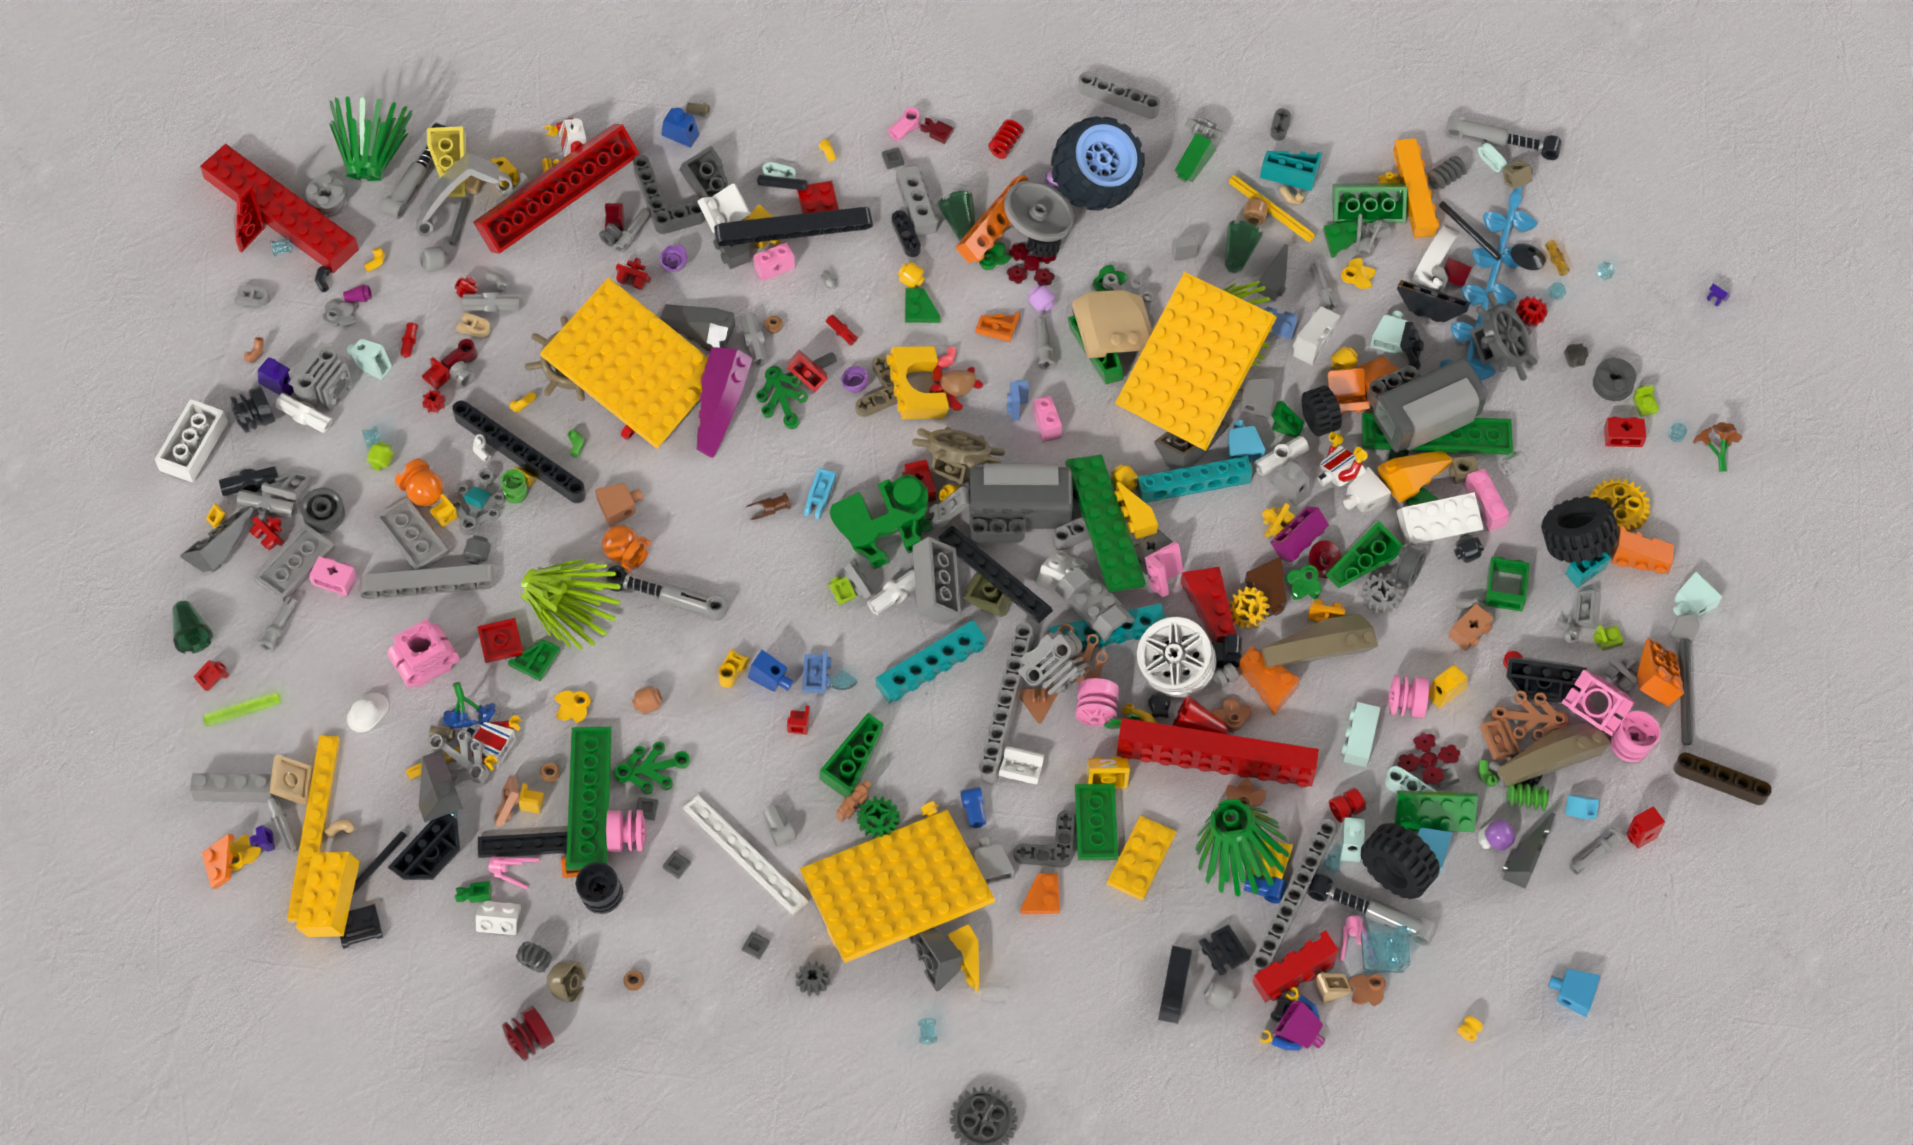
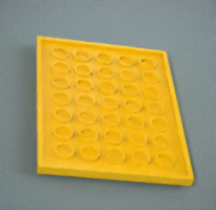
[1115,272,1277,451]
[540,277,708,449]
[800,809,995,963]

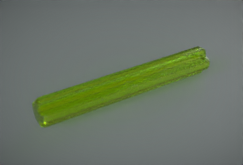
[203,693,281,726]

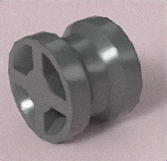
[599,223,622,246]

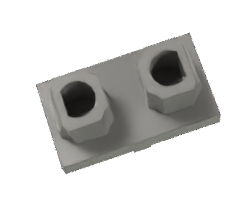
[1604,657,1638,692]

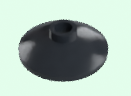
[1510,243,1546,270]

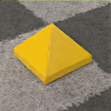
[206,503,226,529]

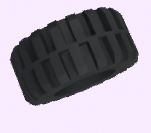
[1541,496,1619,563]
[1361,823,1440,899]

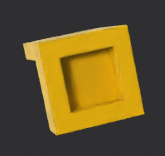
[430,493,458,528]
[518,783,545,814]

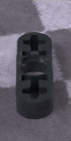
[892,211,921,257]

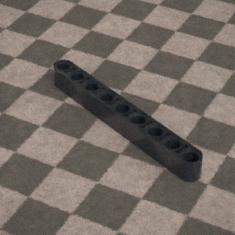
[714,207,873,246]
[452,400,586,503]

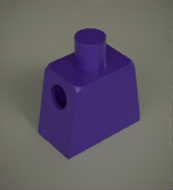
[257,357,294,396]

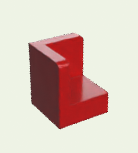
[422,357,450,390]
[787,705,810,735]

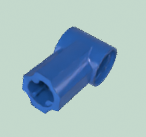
[960,787,986,829]
[1244,874,1287,904]

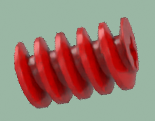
[988,119,1024,159]

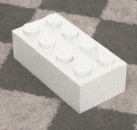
[155,399,228,483]
[1397,492,1483,547]

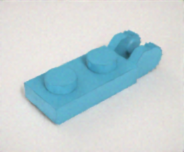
[804,468,837,519]

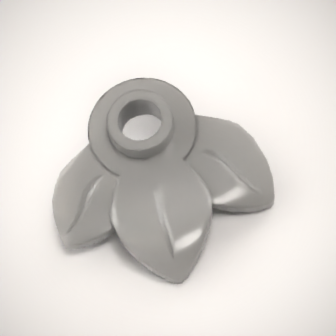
[323,300,356,327]

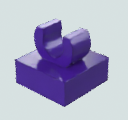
[1707,283,1730,307]
[249,825,275,852]

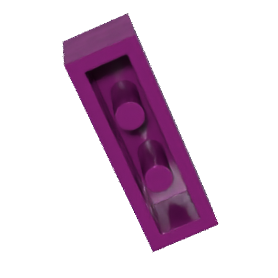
[1270,506,1329,561]

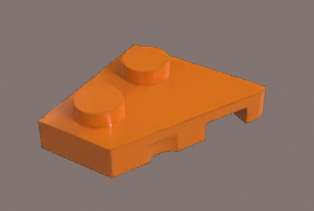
[975,312,1020,342]
[202,834,234,889]
[1020,873,1060,914]

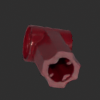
[441,339,477,372]

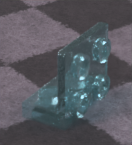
[1361,925,1410,973]

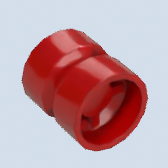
[1329,787,1366,823]

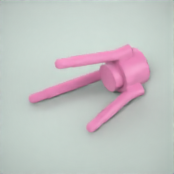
[489,856,541,889]
[1340,916,1376,964]

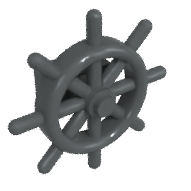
[1470,291,1537,381]

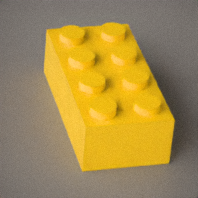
[296,851,360,937]

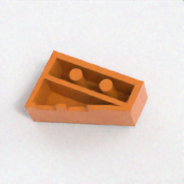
[1611,526,1674,574]
[1238,646,1299,716]

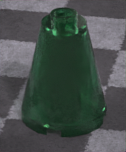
[938,190,975,241]
[1225,220,1263,273]
[172,601,213,654]

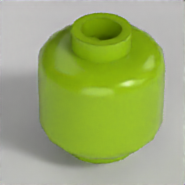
[366,442,394,471]

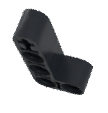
[1165,634,1242,668]
[1158,945,1192,1024]

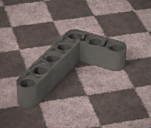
[633,154,706,234]

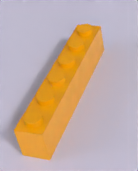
[1393,138,1439,238]

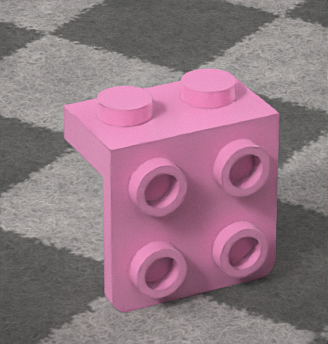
[1145,542,1183,597]

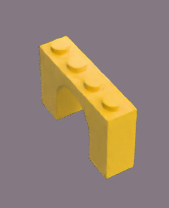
[886,346,949,420]

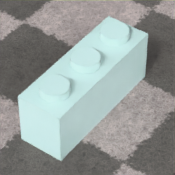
[1341,702,1380,767]

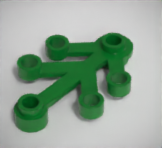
[756,366,808,429]
[614,742,690,794]

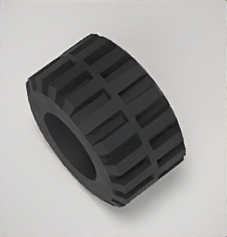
[1301,385,1342,437]

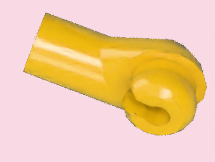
[819,139,837,163]
[364,247,385,272]

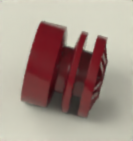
[502,1005,555,1061]

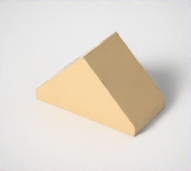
[1315,973,1352,1003]

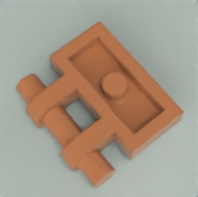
[836,780,871,822]

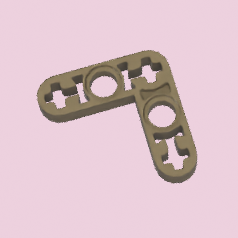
[856,355,898,417]

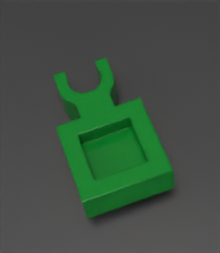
[455,881,492,903]

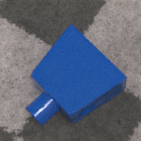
[661,107,699,148]
[748,649,794,692]

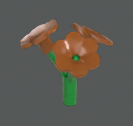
[1693,422,1742,472]

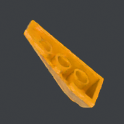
[1378,451,1453,502]

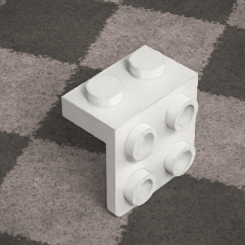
[1036,550,1089,593]

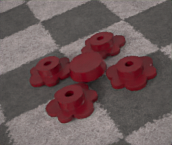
[1007,243,1056,286]
[1397,733,1461,785]

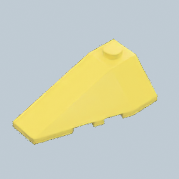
[427,126,466,198]

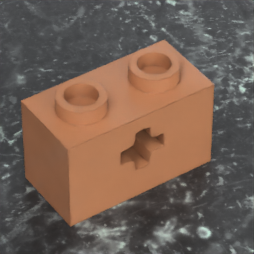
[1448,604,1494,651]

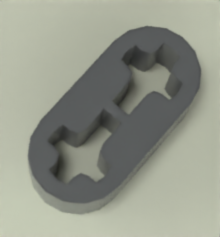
[1270,108,1291,140]

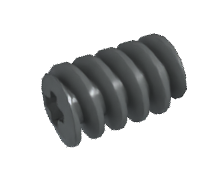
[1427,156,1467,189]

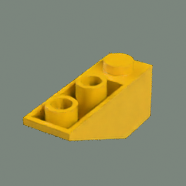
[1114,482,1158,540]
[947,924,979,992]

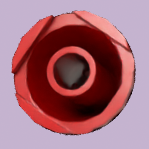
[1172,696,1228,734]

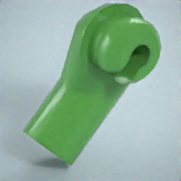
[567,429,584,457]
[1478,760,1498,787]

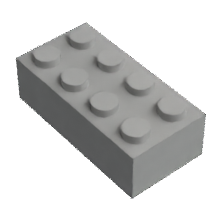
[913,537,961,625]

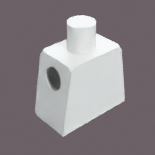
[1343,467,1391,513]

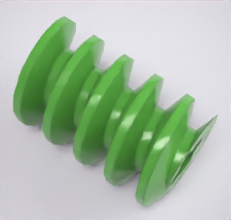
[1506,782,1549,812]

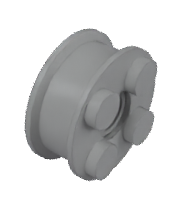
[305,175,348,217]

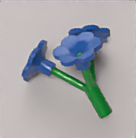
[443,682,496,728]

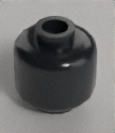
[1454,535,1484,563]

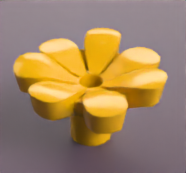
[1378,172,1401,183]

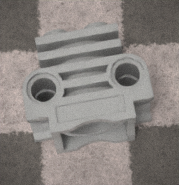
[288,341,353,411]
[1018,630,1089,695]

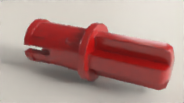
[826,315,858,346]
[400,322,418,358]

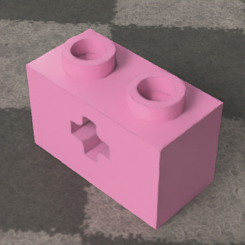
[753,242,795,281]
[1032,395,1062,442]
[309,556,357,596]

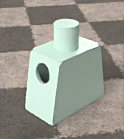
[1370,311,1408,356]
[347,339,392,380]
[1673,572,1722,617]
[1340,818,1365,862]

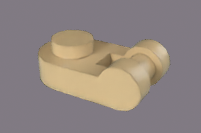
[456,313,491,338]

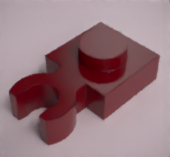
[920,118,954,144]

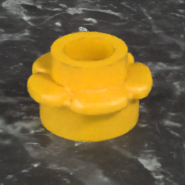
[920,800,939,817]

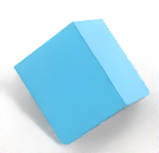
[1565,794,1599,819]

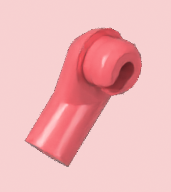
[936,347,957,368]

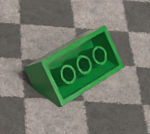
[1332,183,1407,223]

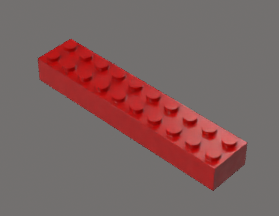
[473,124,640,254]
[200,143,359,274]
[1116,718,1319,787]

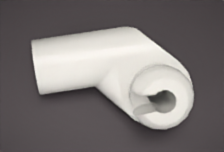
[1417,273,1443,291]
[473,434,491,463]
[1478,821,1492,849]

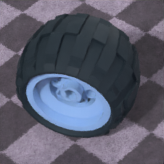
[1051,116,1145,211]

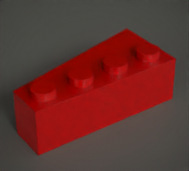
[1180,566,1236,643]
[1252,930,1339,1003]

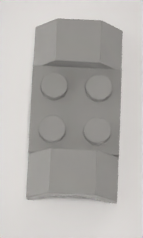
[1055,567,1134,641]

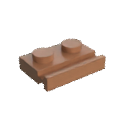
[1479,719,1521,761]

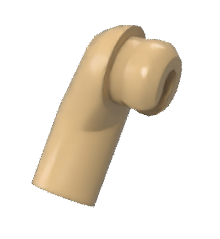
[1279,186,1305,205]
[324,819,355,839]

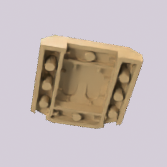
[1072,290,1153,358]

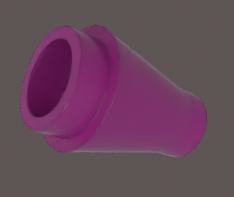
[343,284,372,302]

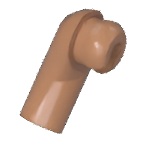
[244,337,264,363]

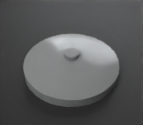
[1004,181,1074,242]

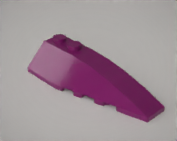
[696,347,753,458]

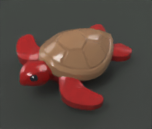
[929,366,983,411]

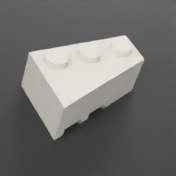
[1293,306,1340,366]

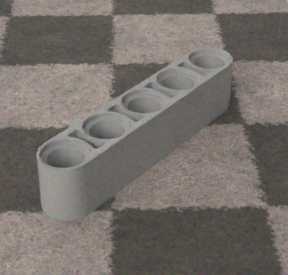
[1078,72,1160,119]
[1053,501,1128,550]

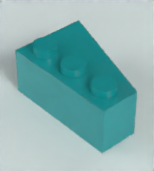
[1260,151,1323,191]

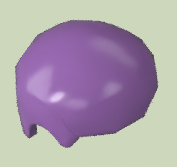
[660,244,688,272]
[841,366,869,393]
[1485,819,1515,851]

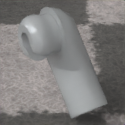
[1431,266,1448,293]

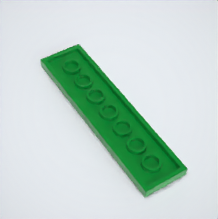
[1361,413,1513,455]
[1065,454,1146,592]
[566,727,612,870]

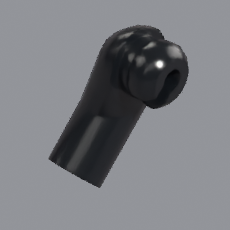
[315,266,331,293]

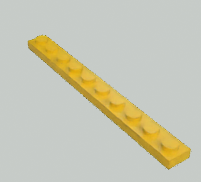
[287,735,340,922]

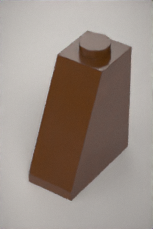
[1245,557,1286,617]

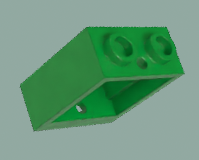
[1484,557,1530,612]

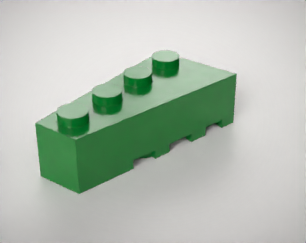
[1068,315,1124,384]
[819,713,884,798]

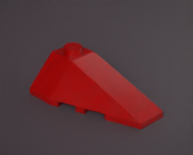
[234,184,265,253]

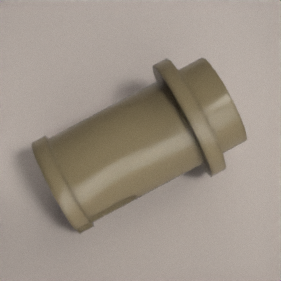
[686,102,710,117]
[429,726,456,742]

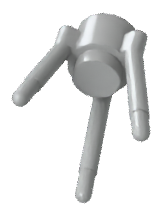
[1355,214,1382,257]

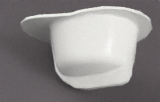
[347,693,389,733]

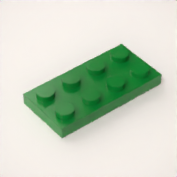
[1075,784,1118,861]
[1394,791,1478,832]

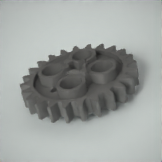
[950,1086,1018,1145]

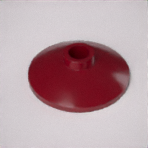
[1308,540,1341,578]

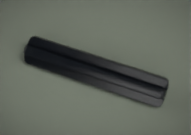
[757,175,808,191]

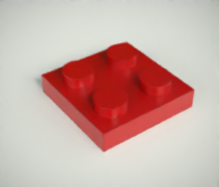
[797,180,839,214]
[477,618,523,663]

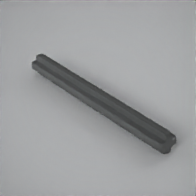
[1679,638,1693,745]

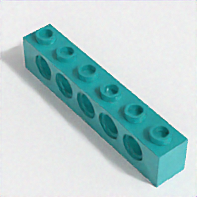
[1136,456,1252,503]
[1048,603,1165,652]
[876,620,986,703]

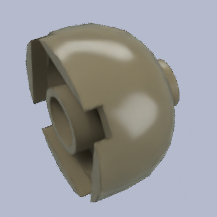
[547,960,586,1002]

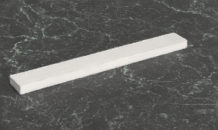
[683,795,808,916]

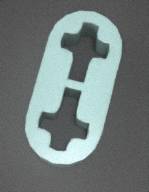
[1478,143,1507,173]
[763,162,796,179]

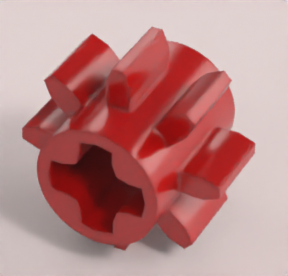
[455,276,478,299]
[422,390,446,413]

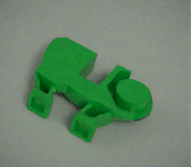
[829,474,929,569]

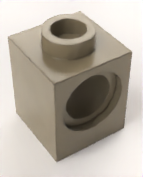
[1502,160,1533,189]
[1449,456,1479,484]

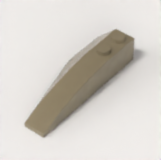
[1261,614,1378,668]
[1497,721,1611,787]

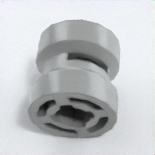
[449,361,476,387]
[1213,663,1239,689]

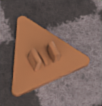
[1020,688,1058,724]

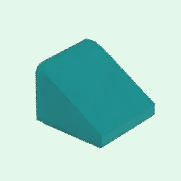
[464,486,491,509]

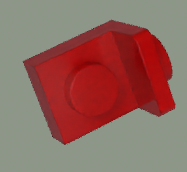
[193,660,230,691]

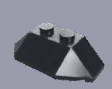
[1397,280,1471,322]
[1506,657,1587,703]
[388,814,460,880]

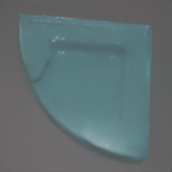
[830,670,858,690]

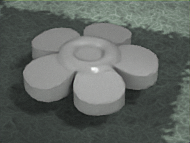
[820,270,838,288]

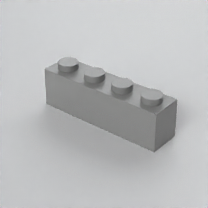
[190,773,275,802]

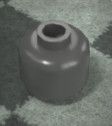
[464,535,491,565]

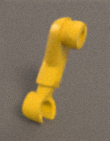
[1121,703,1158,723]

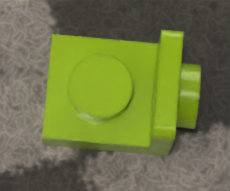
[1633,385,1659,417]
[827,575,857,606]
[1593,625,1624,650]

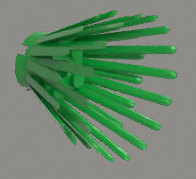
[329,96,413,182]
[1195,799,1289,896]

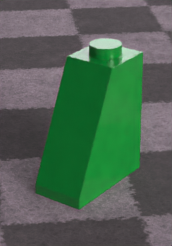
[1175,133,1216,182]

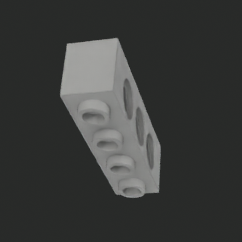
[896,165,939,237]

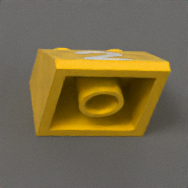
[1087,756,1130,788]

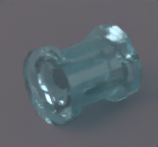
[270,237,292,256]
[918,1018,937,1044]

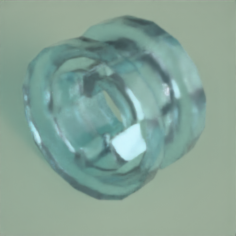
[1668,423,1687,442]

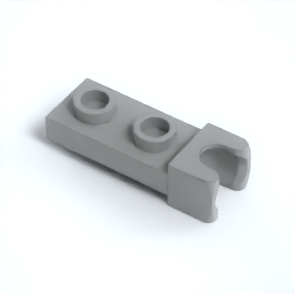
[928,487,970,528]

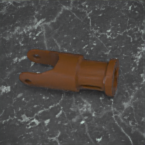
[746,492,791,520]

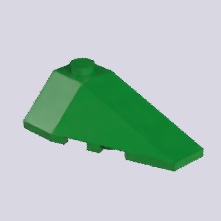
[1325,521,1404,588]

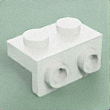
[999,746,1044,785]
[476,901,521,935]

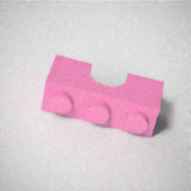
[1464,468,1510,531]

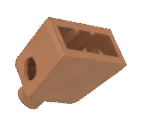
[595,483,643,528]

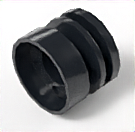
[230,385,276,434]
[575,862,624,914]

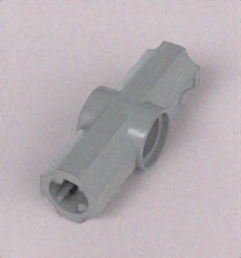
[463,293,519,313]
[741,312,768,367]
[236,489,297,518]

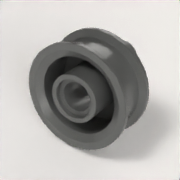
[1593,357,1636,401]
[300,488,345,533]
[1391,542,1428,587]

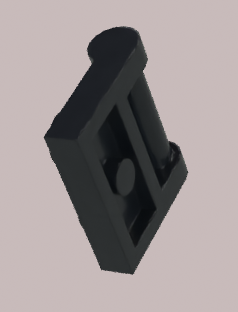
[1400,322,1424,370]
[340,904,383,949]

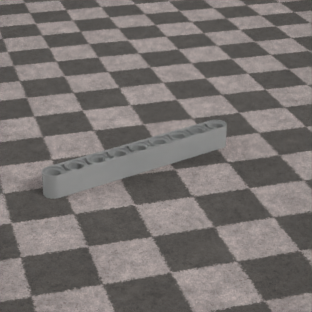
[979,622,1035,784]
[1251,819,1337,975]

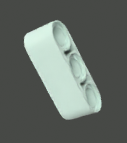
[1385,766,1437,794]

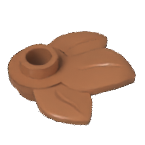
[1212,698,1251,731]
[1226,778,1266,807]
[1348,974,1386,1007]

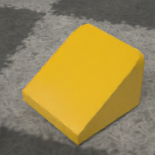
[513,467,537,487]

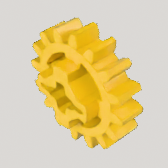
[1229,587,1270,629]

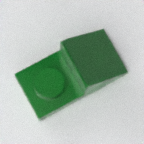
[1271,401,1304,438]

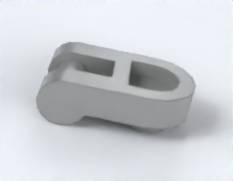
[234,285,269,307]

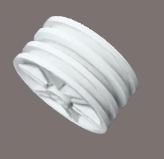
[1137,617,1216,698]

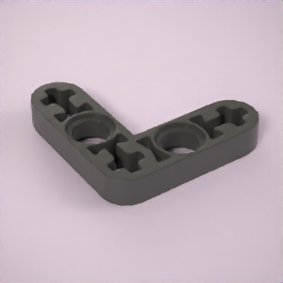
[1014,810,1075,867]

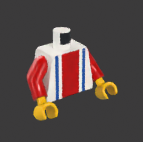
[545,118,586,165]
[1317,432,1368,487]
[465,715,523,771]

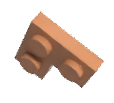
[494,775,520,828]

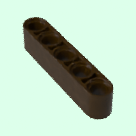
[1673,752,1772,805]

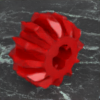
[1516,295,1548,327]

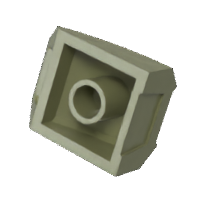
[963,573,1012,617]

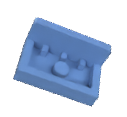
[1263,307,1298,340]
[1007,380,1029,421]
[802,650,831,693]

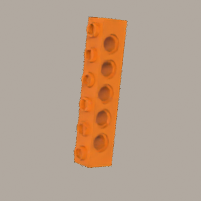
[955,174,1029,264]

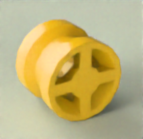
[1457,1015,1483,1041]

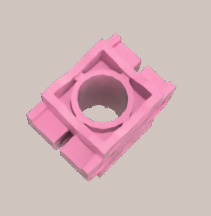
[388,618,460,689]
[1562,670,1635,736]

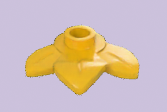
[1341,258,1376,289]
[554,690,591,723]
[229,834,261,871]

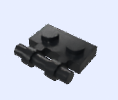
[1199,924,1250,976]

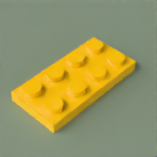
[1107,815,1177,901]

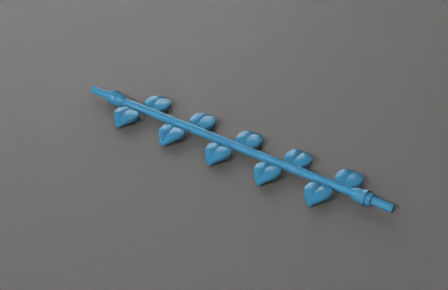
[1440,186,1537,380]

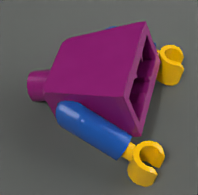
[1259,987,1325,1051]

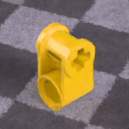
[718,649,750,688]

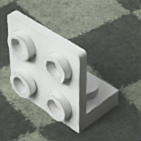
[697,183,751,233]

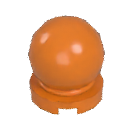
[395,458,443,507]
[602,525,651,573]

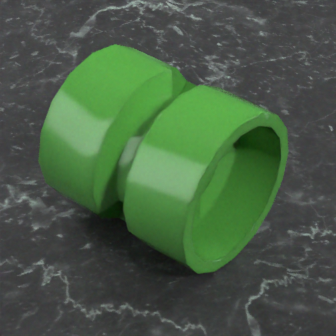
[501,469,528,504]

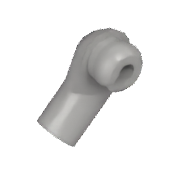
[486,271,508,292]
[1455,597,1484,609]
[1488,760,1506,787]

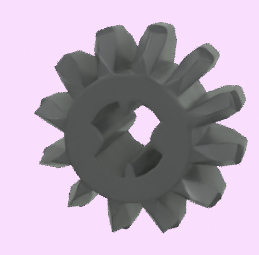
[515,941,552,973]
[795,961,830,997]

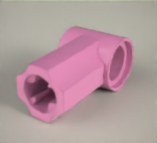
[888,107,920,141]

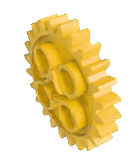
[1590,477,1651,532]

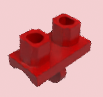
[615,258,651,290]
[249,516,285,551]

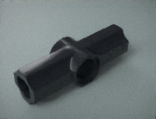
[219,466,278,496]

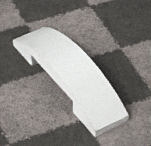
[1412,226,1460,284]

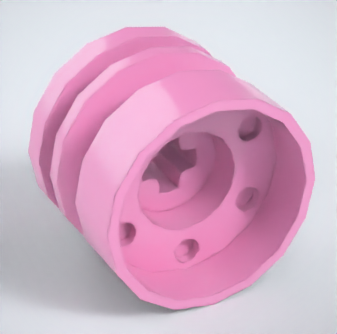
[1388,674,1429,719]
[1076,678,1119,726]
[1610,711,1661,763]
[606,810,646,852]

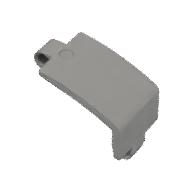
[416,153,513,237]

